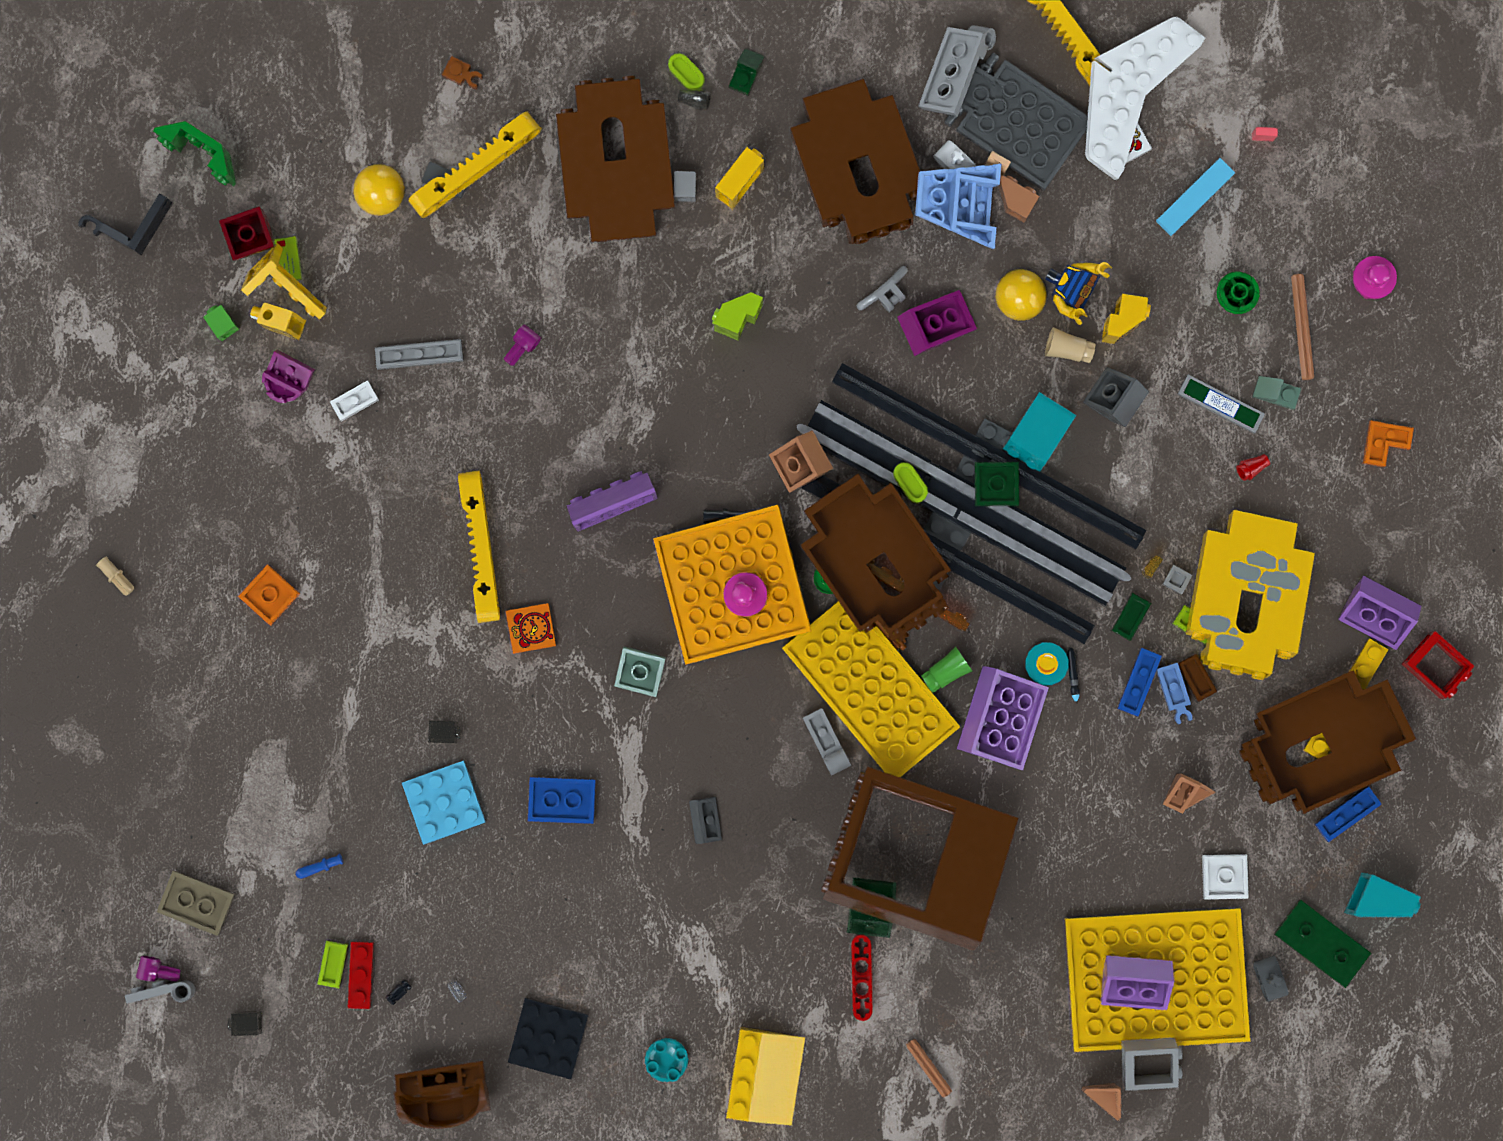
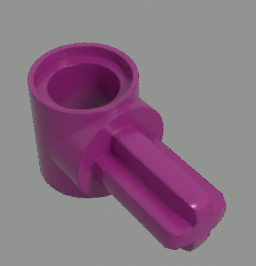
[504,324,542,366]
[136,956,181,982]

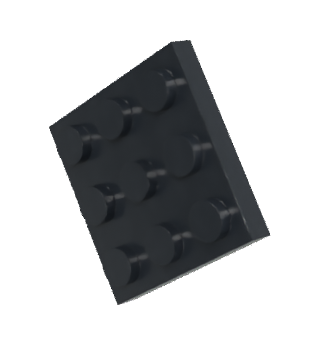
[507,997,589,1080]

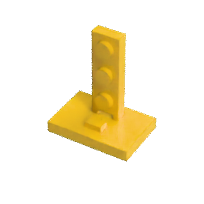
[241,243,327,320]

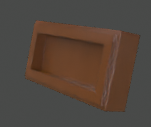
[1178,654,1217,702]

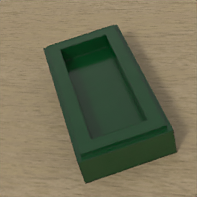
[1111,593,1152,641]

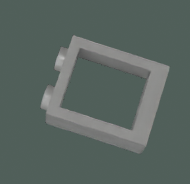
[1122,1037,1182,1091]

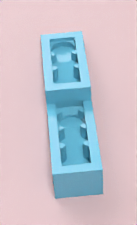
[1156,158,1235,236]

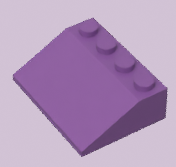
[567,471,658,531]
[957,666,1049,770]

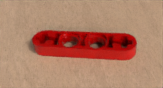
[851,934,873,1021]

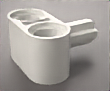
[933,140,976,169]

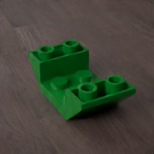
[153,121,236,187]

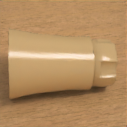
[1045,327,1096,363]

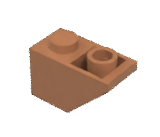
[998,175,1039,223]

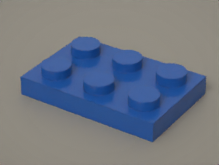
[528,777,596,824]

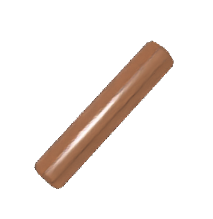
[906,1039,952,1097]

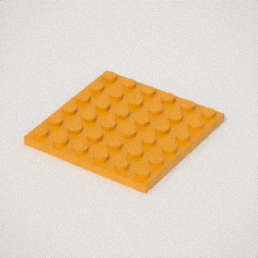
[653,505,812,665]

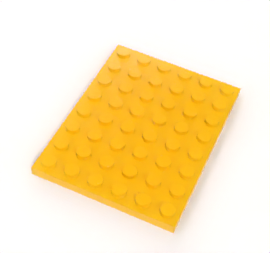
[1064,908,1250,1052]

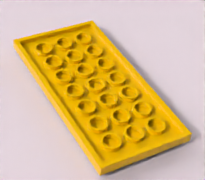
[782,601,960,777]

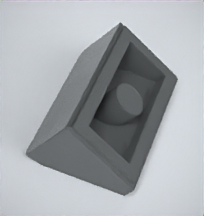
[689,797,722,844]

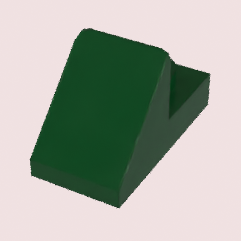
[728,49,765,96]

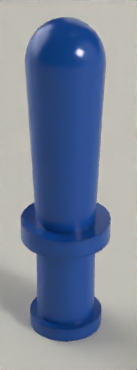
[296,854,344,879]

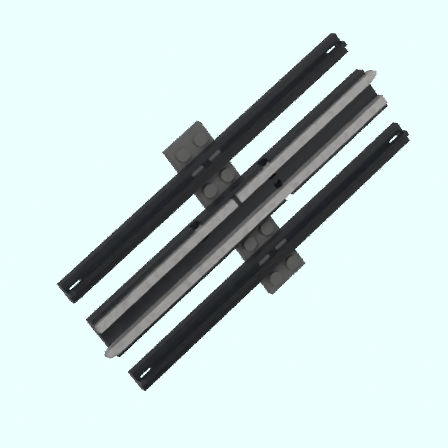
[779,363,1147,645]

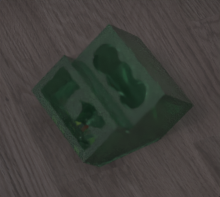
[846,877,897,938]

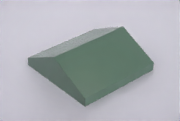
[614,646,666,697]

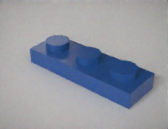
[1117,648,1162,717]
[1314,786,1382,842]

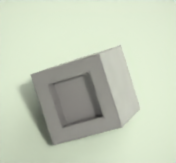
[674,171,696,202]

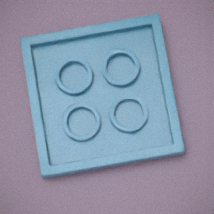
[402,761,486,845]

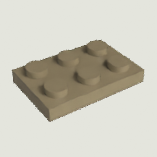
[157,871,235,936]

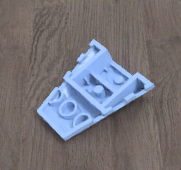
[915,164,1001,249]

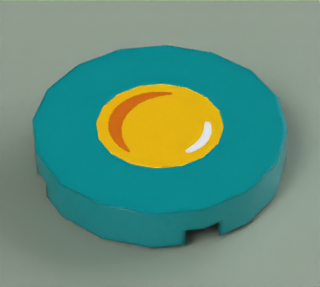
[1025,642,1069,685]

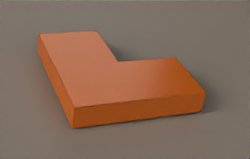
[1363,420,1414,467]

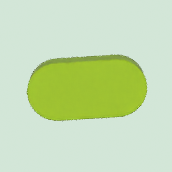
[668,53,704,92]
[893,463,928,503]

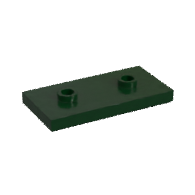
[1274,899,1371,988]

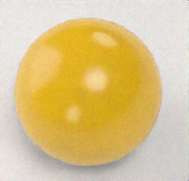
[353,164,405,215]
[995,269,1047,321]

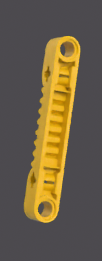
[1027,0,1110,85]
[408,111,542,218]
[458,470,500,623]

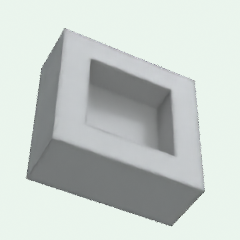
[1162,565,1192,595]

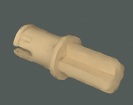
[96,556,134,596]

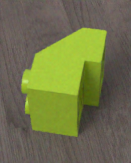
[712,292,763,341]

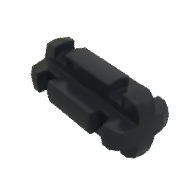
[386,980,412,1005]

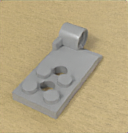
[919,25,996,116]

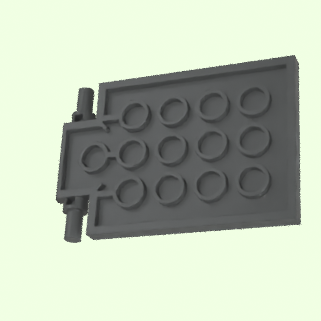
[944,53,1088,191]

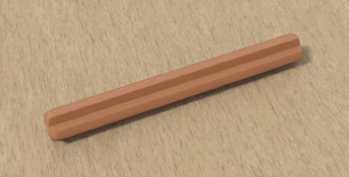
[1291,274,1314,380]

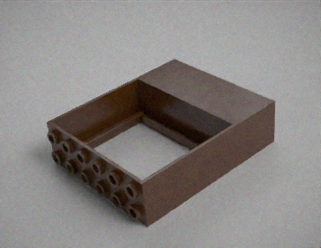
[821,767,1018,951]

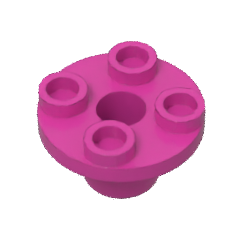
[1353,256,1397,299]
[724,573,768,616]

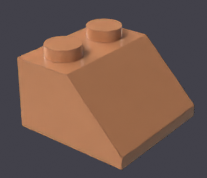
[769,430,833,493]

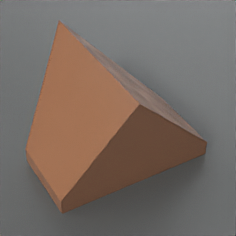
[1163,774,1216,814]
[1081,1083,1121,1121]

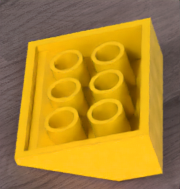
[726,1027,805,1125]

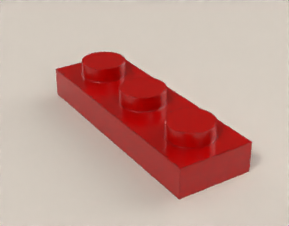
[348,941,374,1009]

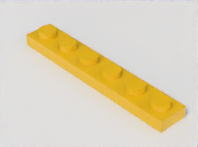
[1303,638,1388,759]

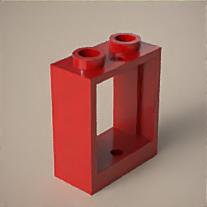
[1401,631,1475,699]

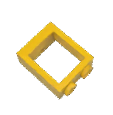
[715,147,764,210]

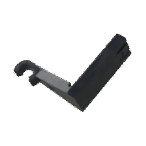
[78,193,173,255]

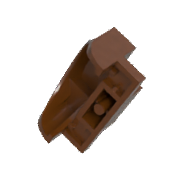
[394,1061,491,1129]

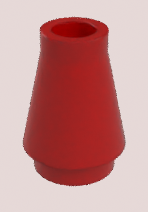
[1236,454,1270,481]

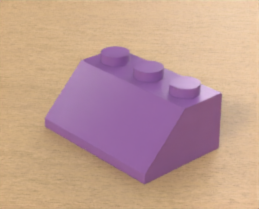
[1338,576,1421,650]
[1101,956,1174,1010]

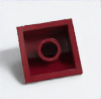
[219,206,274,262]

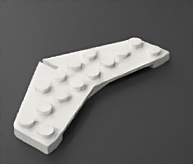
[1085,17,1205,180]

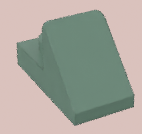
[1252,376,1301,410]

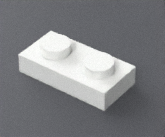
[330,380,379,421]

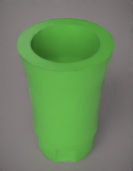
[921,646,973,693]

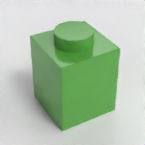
[203,305,240,341]

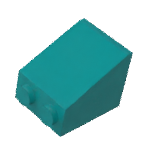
[1003,392,1076,472]
[1344,873,1421,917]

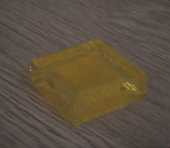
[1142,555,1163,579]

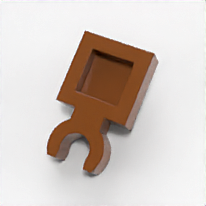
[442,56,483,89]

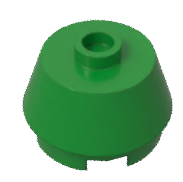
[1216,271,1260,314]

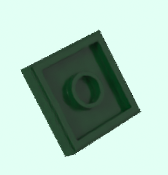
[974,462,1019,506]

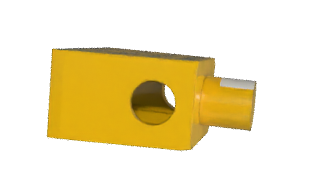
[250,303,306,340]

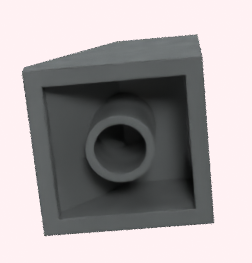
[1083,367,1149,428]

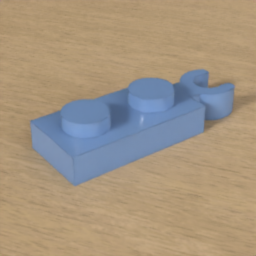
[1156,663,1192,724]

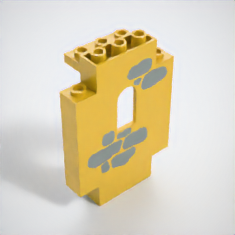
[1186,510,1315,680]

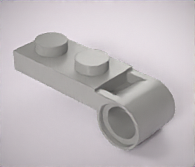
[803,708,851,776]
[125,980,195,1004]

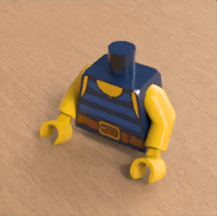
[1045,262,1112,325]

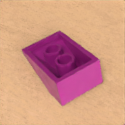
[897,290,977,356]

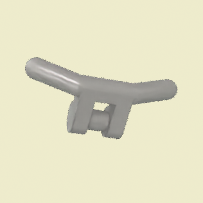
[857,266,908,312]

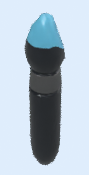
[1067,648,1080,701]

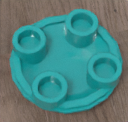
[645,1038,688,1082]

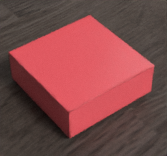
[1252,127,1278,141]

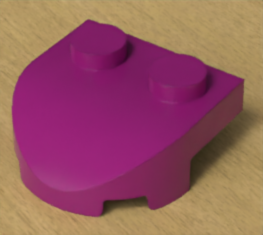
[262,350,315,403]

